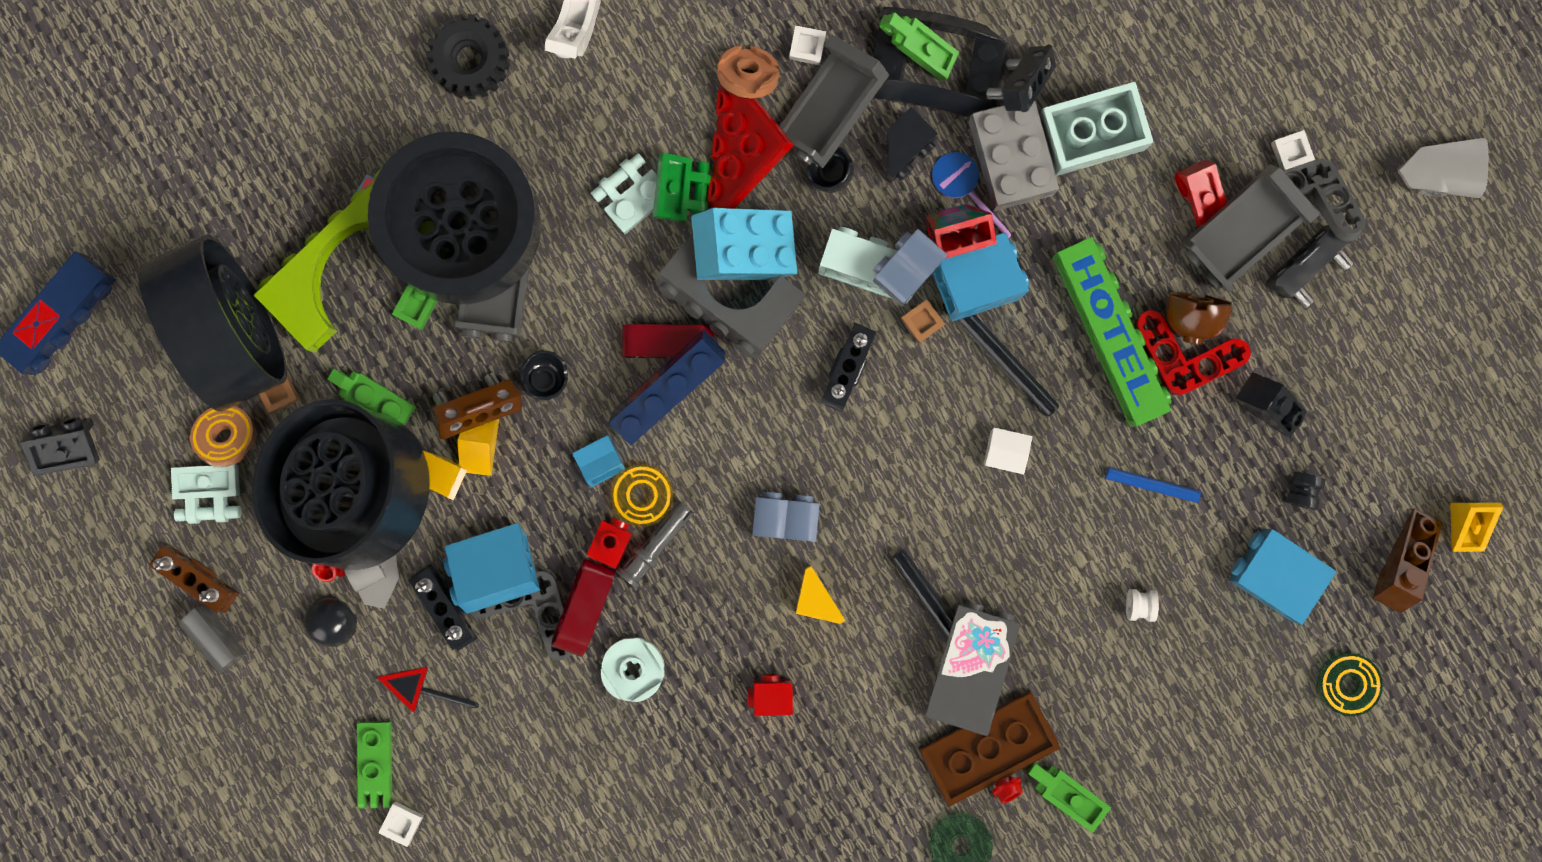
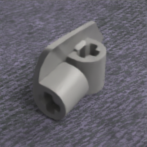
[1398,138,1489,198]
[344,554,400,608]

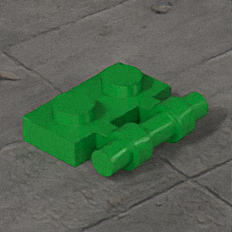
[652,153,711,225]

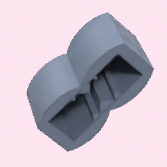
[873,229,947,307]
[752,492,820,542]

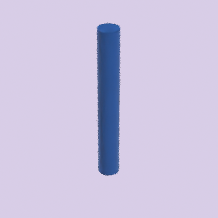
[1105,467,1201,503]

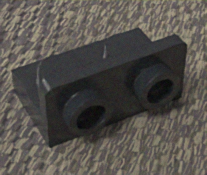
[20,417,100,476]

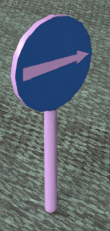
[932,152,1011,238]

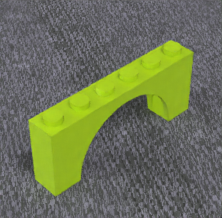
[254,169,434,353]

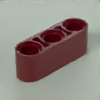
[622,324,714,359]
[551,559,615,657]

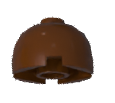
[1166,292,1233,344]

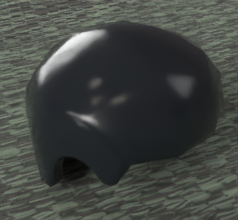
[806,147,854,194]
[520,350,568,401]
[304,597,357,647]

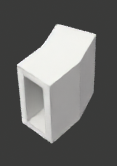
[984,428,1033,474]

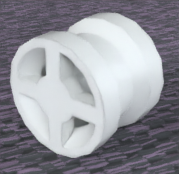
[1126,589,1159,622]

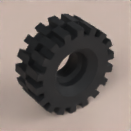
[426,14,510,99]

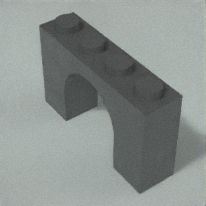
[656,233,806,361]

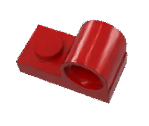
[1174,160,1227,229]

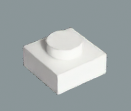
[789,26,826,65]
[1271,130,1315,171]
[379,802,424,847]

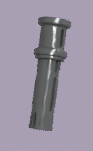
[615,500,695,589]

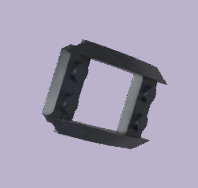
[872,6,1008,118]

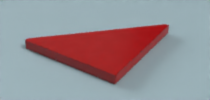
[707,85,794,209]

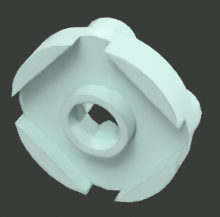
[601,637,665,702]

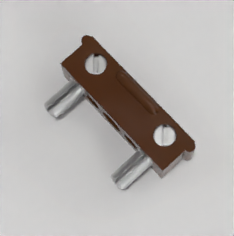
[432,373,522,439]
[148,543,239,613]

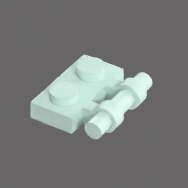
[590,153,657,234]
[171,464,242,524]

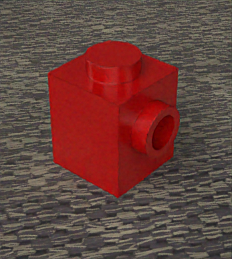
[586,517,633,569]
[748,674,793,716]

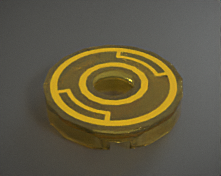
[611,464,674,527]

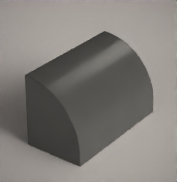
[179,606,247,675]

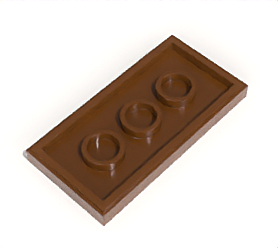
[918,691,1061,807]

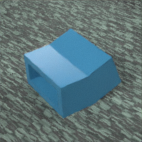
[572,435,626,488]

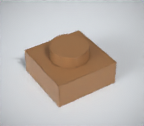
[901,299,945,344]
[259,374,300,414]

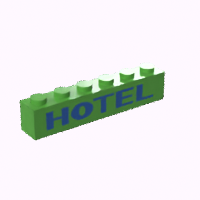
[1053,237,1172,428]

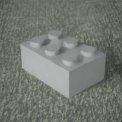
[968,101,1059,212]

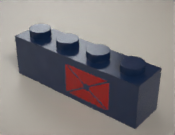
[0,251,116,375]
[609,329,725,445]

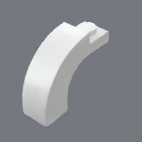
[544,0,601,59]

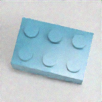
[691,208,797,280]

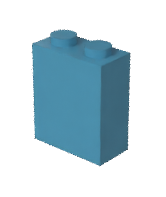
[933,233,1029,322]
[443,523,540,614]
[1229,528,1337,625]

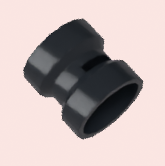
[1286,472,1326,511]

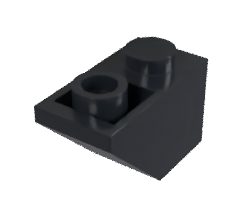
[886,107,938,183]
[1236,372,1307,438]

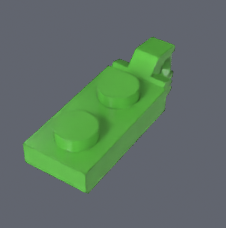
[879,12,959,81]
[327,369,417,425]
[1025,762,1111,833]

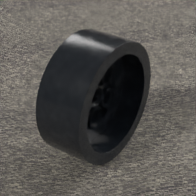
[368,131,541,304]
[138,234,287,412]
[252,399,430,570]

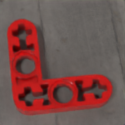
[1134,310,1251,396]

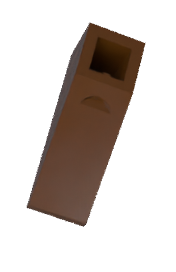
[1373,508,1442,613]

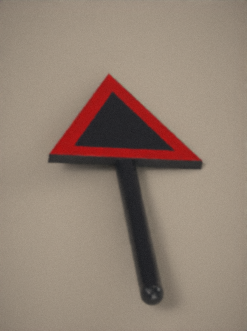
[376,667,479,713]

